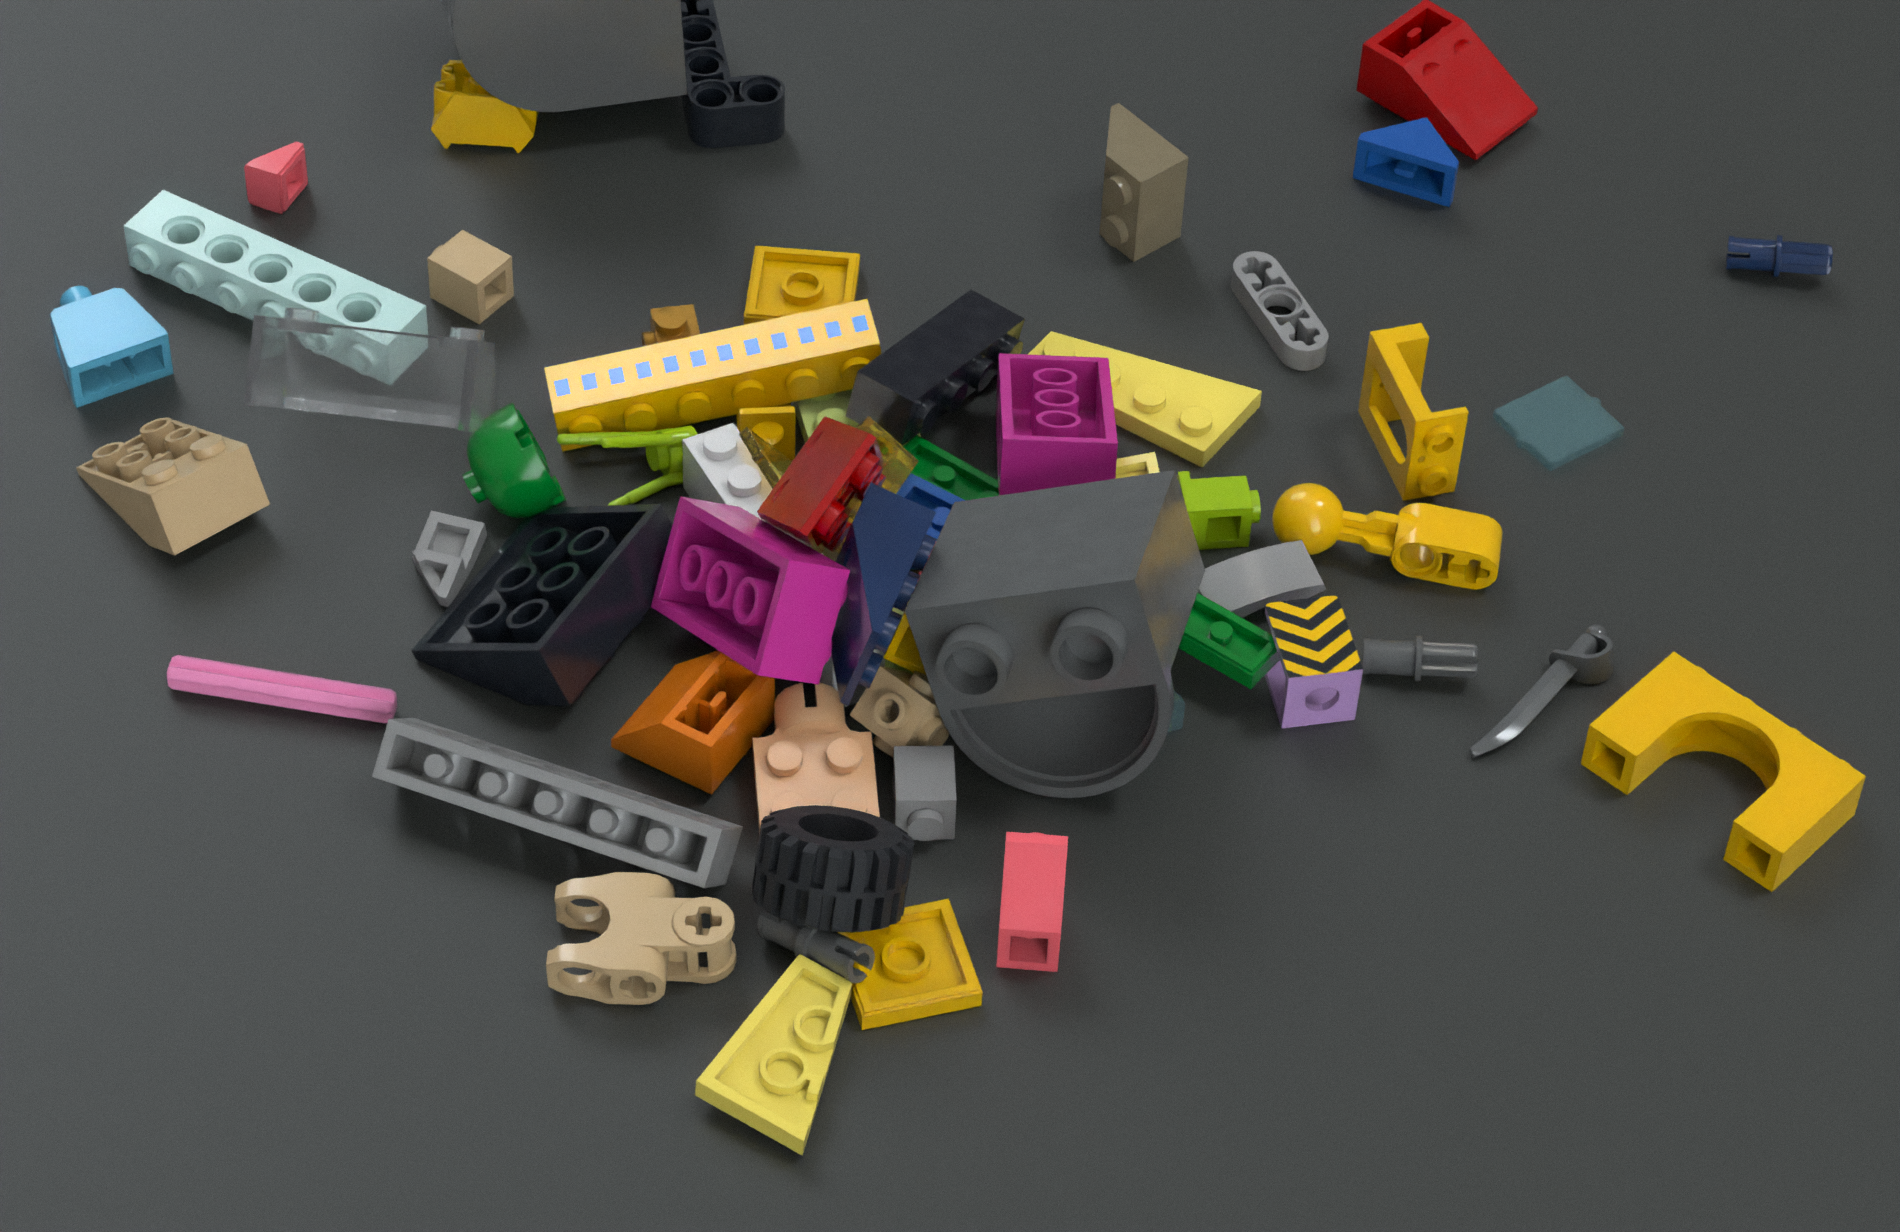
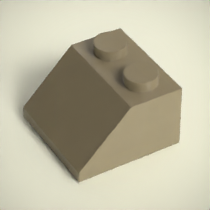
[1099,103,1189,262]

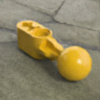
[1272,483,1503,589]

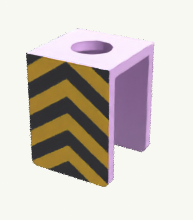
[1265,596,1363,728]

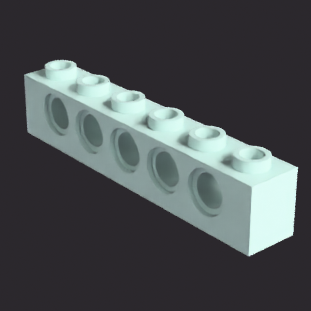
[124,190,429,383]

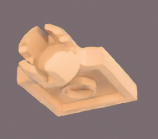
[752,683,880,834]

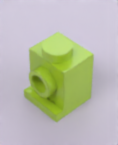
[1177,471,1261,550]

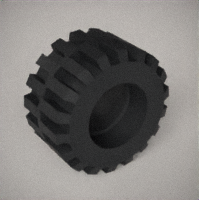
[751,805,914,932]

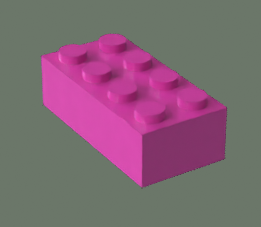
[995,353,1118,496]
[651,496,850,684]

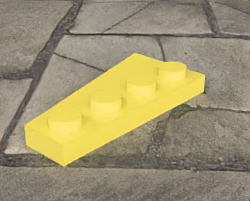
[1027,331,1262,467]

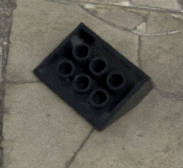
[411,504,672,707]

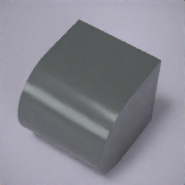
[440,0,687,112]

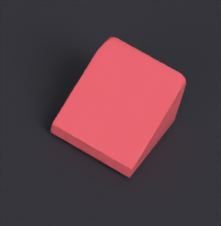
[244,141,308,214]

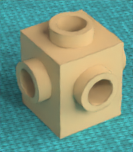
[850,666,949,757]

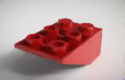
[1356,0,1538,161]
[757,416,886,554]

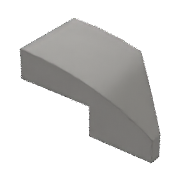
[412,510,487,607]

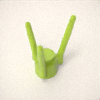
[557,425,698,506]

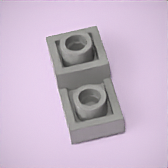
[1199,540,1326,618]

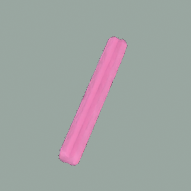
[167,655,397,724]

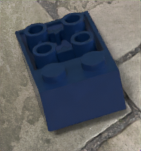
[831,483,937,706]

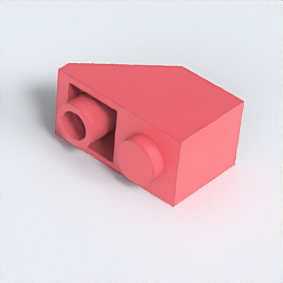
[996,832,1068,972]

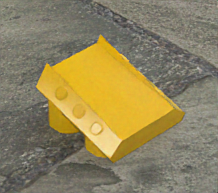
[431,60,539,153]

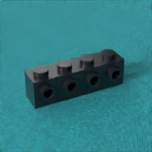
[845,290,1025,447]

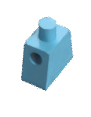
[49,286,174,408]

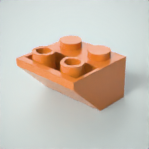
[611,650,775,795]

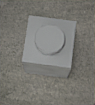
[892,746,957,841]

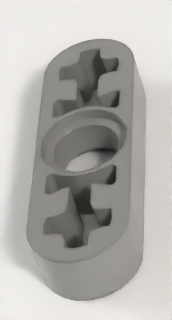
[1231,251,1329,371]

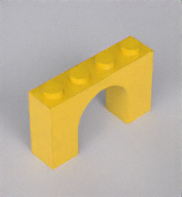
[1581,651,1866,892]

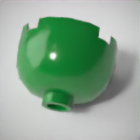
[462,402,567,518]

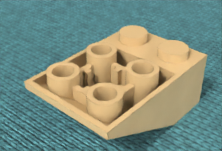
[76,417,270,556]

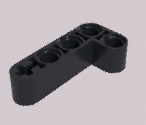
[680,0,785,148]

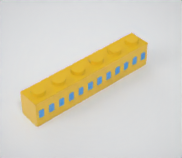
[544,299,882,452]

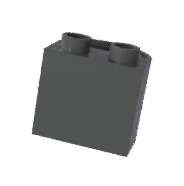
[905,470,1205,798]

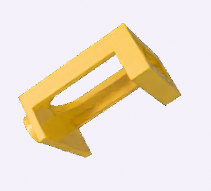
[1358,323,1469,501]

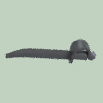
[1470,624,1614,759]

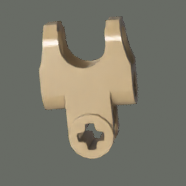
[546,872,737,1005]

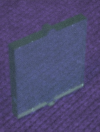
[1493,375,1625,471]

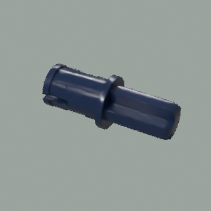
[1726,235,1833,277]

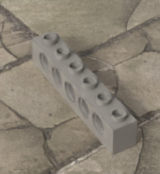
[372,718,743,888]

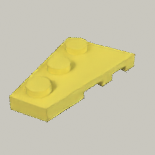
[695,954,852,1156]

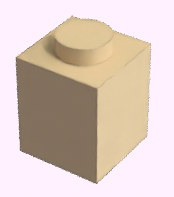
[427,230,514,324]

